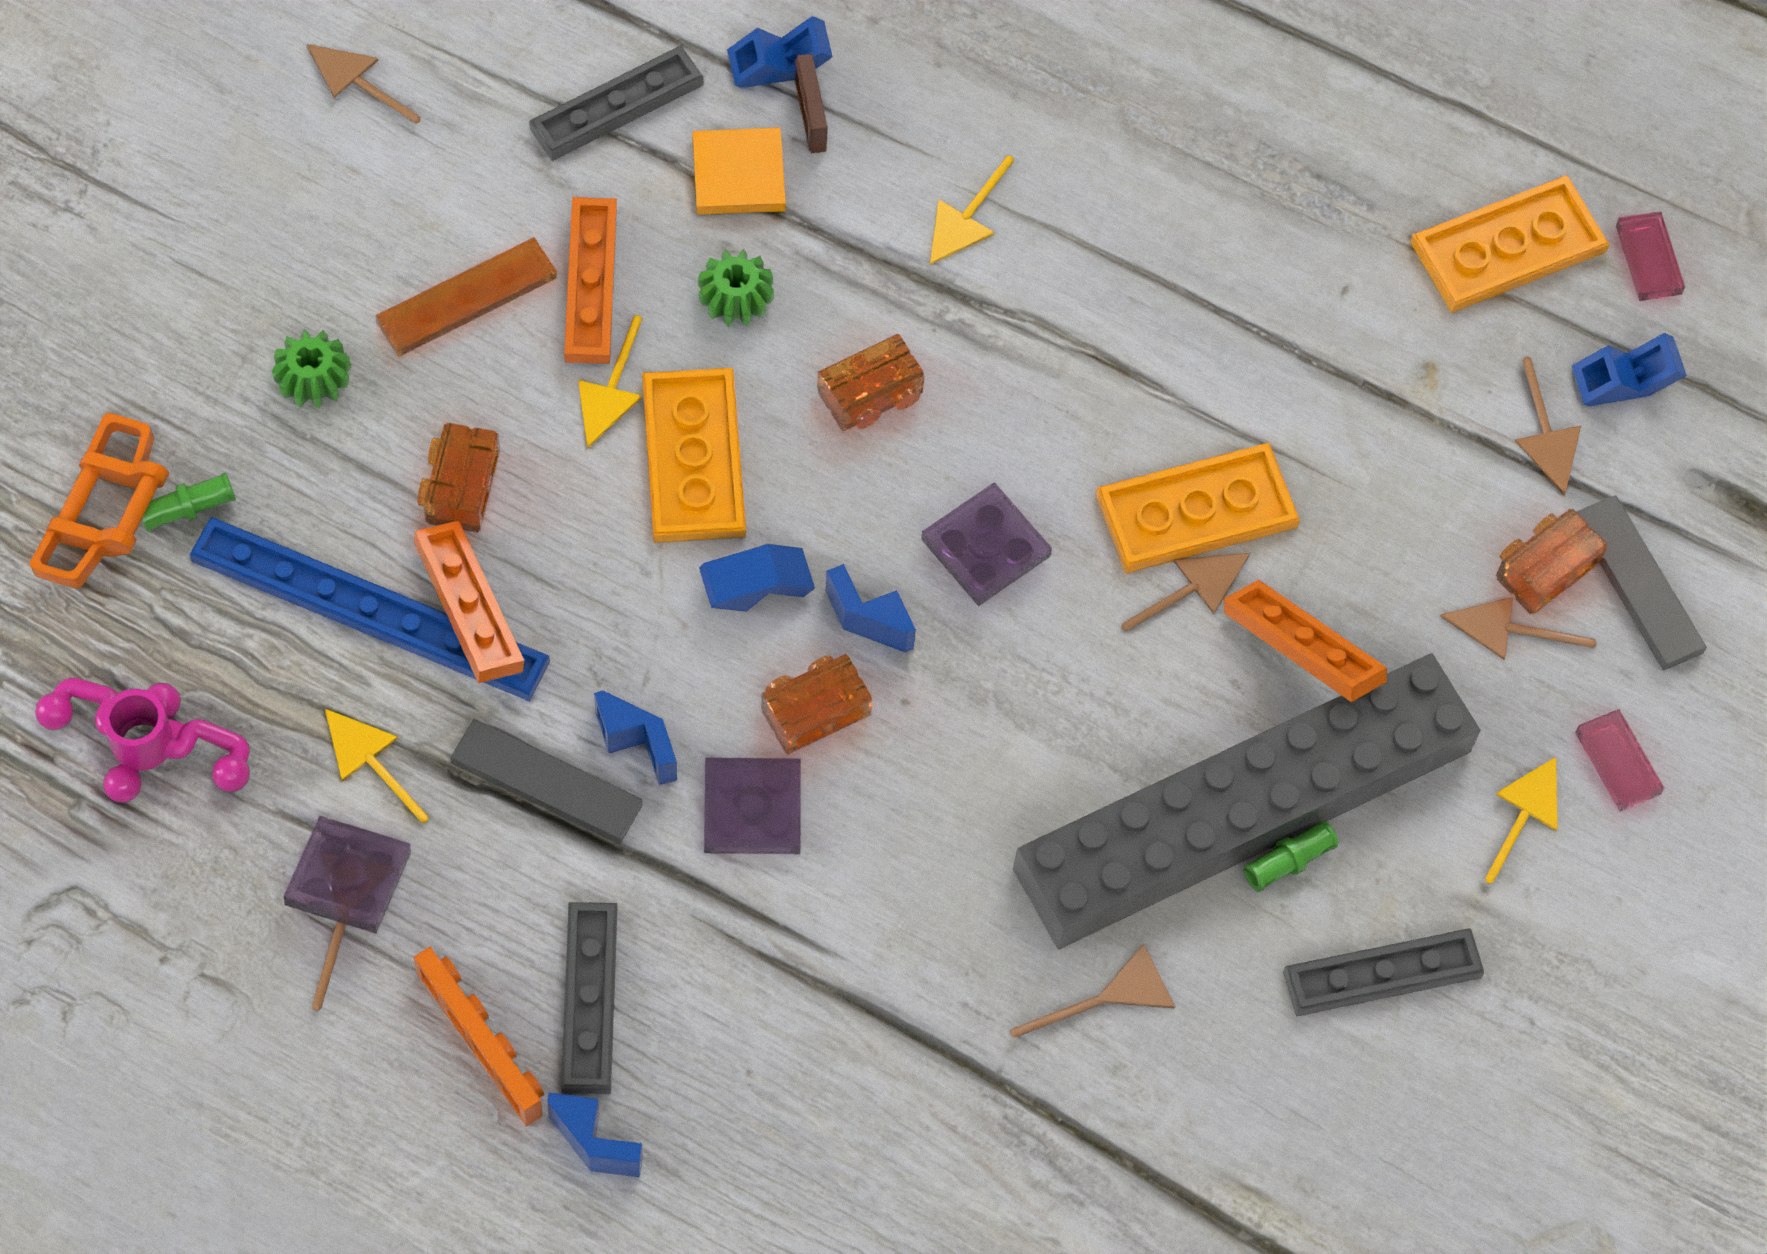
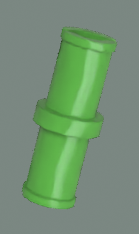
[142,472,236,532]
[1243,820,1339,892]

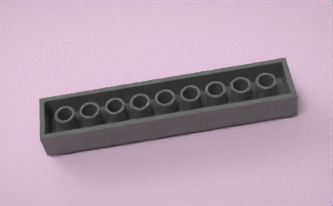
[1013,653,1481,950]

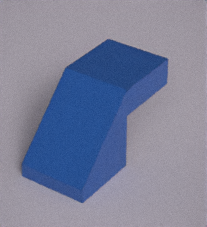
[727,16,833,88]
[1572,333,1687,406]
[699,544,815,612]
[825,564,916,652]
[594,690,677,785]
[547,1093,643,1178]

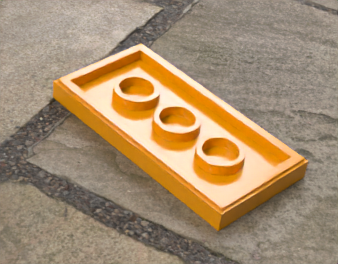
[1410,175,1610,313]
[642,368,746,543]
[1095,442,1300,574]

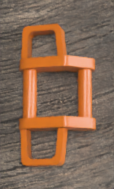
[29,413,169,588]

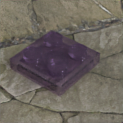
[921,482,1052,606]
[704,758,801,854]
[283,816,411,934]

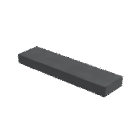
[529,45,704,161]
[1573,495,1707,671]
[450,718,643,845]
[561,902,618,1094]
[1283,928,1485,1017]

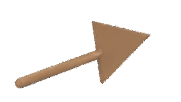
[307,44,421,124]
[1515,357,1581,495]
[1121,553,1250,631]
[1440,597,1597,660]

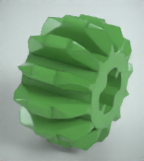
[698,248,774,327]
[272,329,351,409]

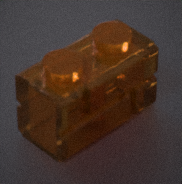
[817,334,925,431]
[417,422,500,533]
[1496,509,1608,615]
[761,654,873,755]

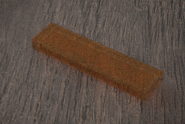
[376,237,557,357]

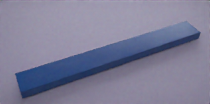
[189,517,550,702]

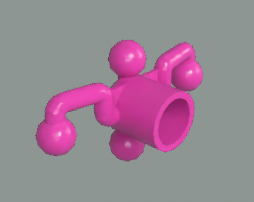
[35,678,250,803]

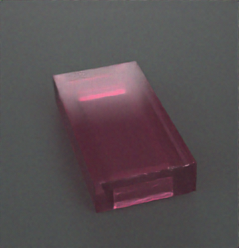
[1616,211,1685,301]
[1575,709,1665,812]

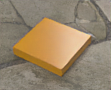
[692,127,786,215]

